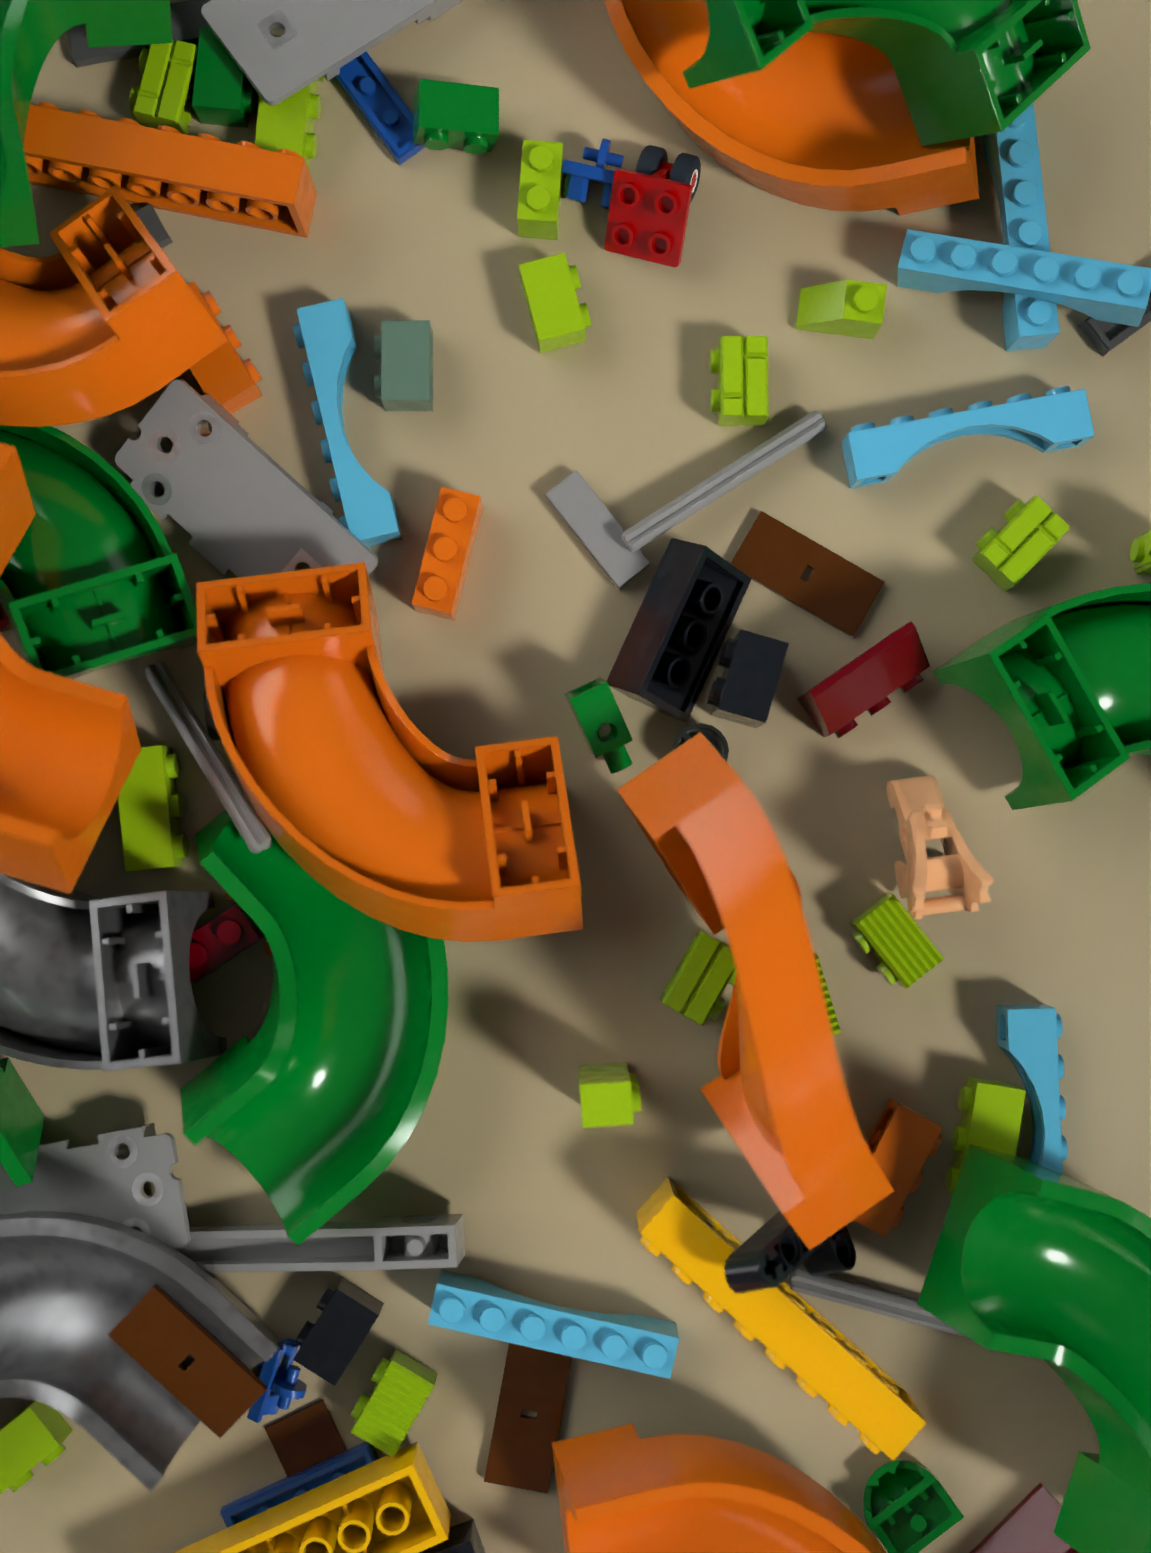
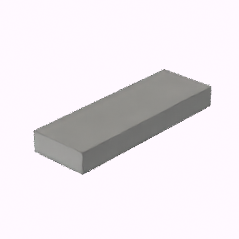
[545,470,650,589]

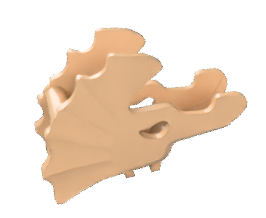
[886,775,994,920]

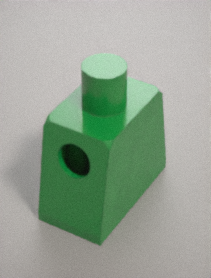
[565,677,633,774]

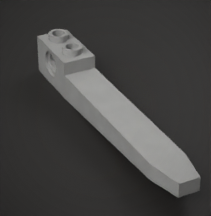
[175,1214,465,1273]

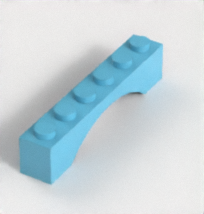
[982,103,1060,352]
[897,229,1151,327]
[293,298,403,547]
[841,386,1095,489]
[996,1004,1068,1174]
[428,1270,679,1379]

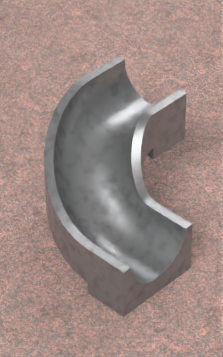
[0,873,227,1071]
[0,1211,279,1491]

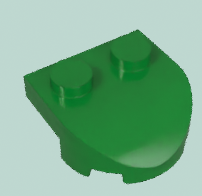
[863,1460,964,1553]

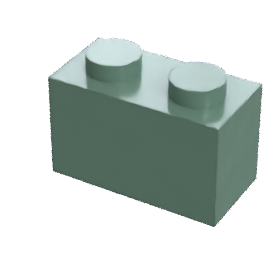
[374,320,433,411]

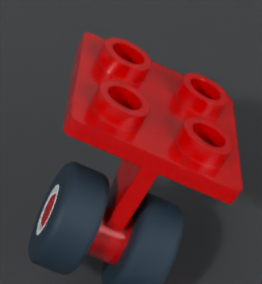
[604,145,701,268]

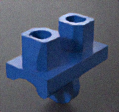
[562,138,624,209]
[247,1338,307,1423]

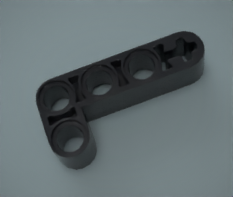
[724,1211,856,1294]

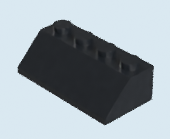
[607,538,752,723]

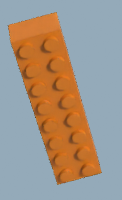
[24,102,317,238]

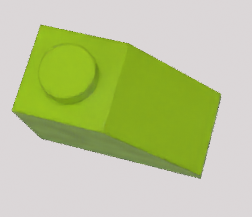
[795,279,887,339]

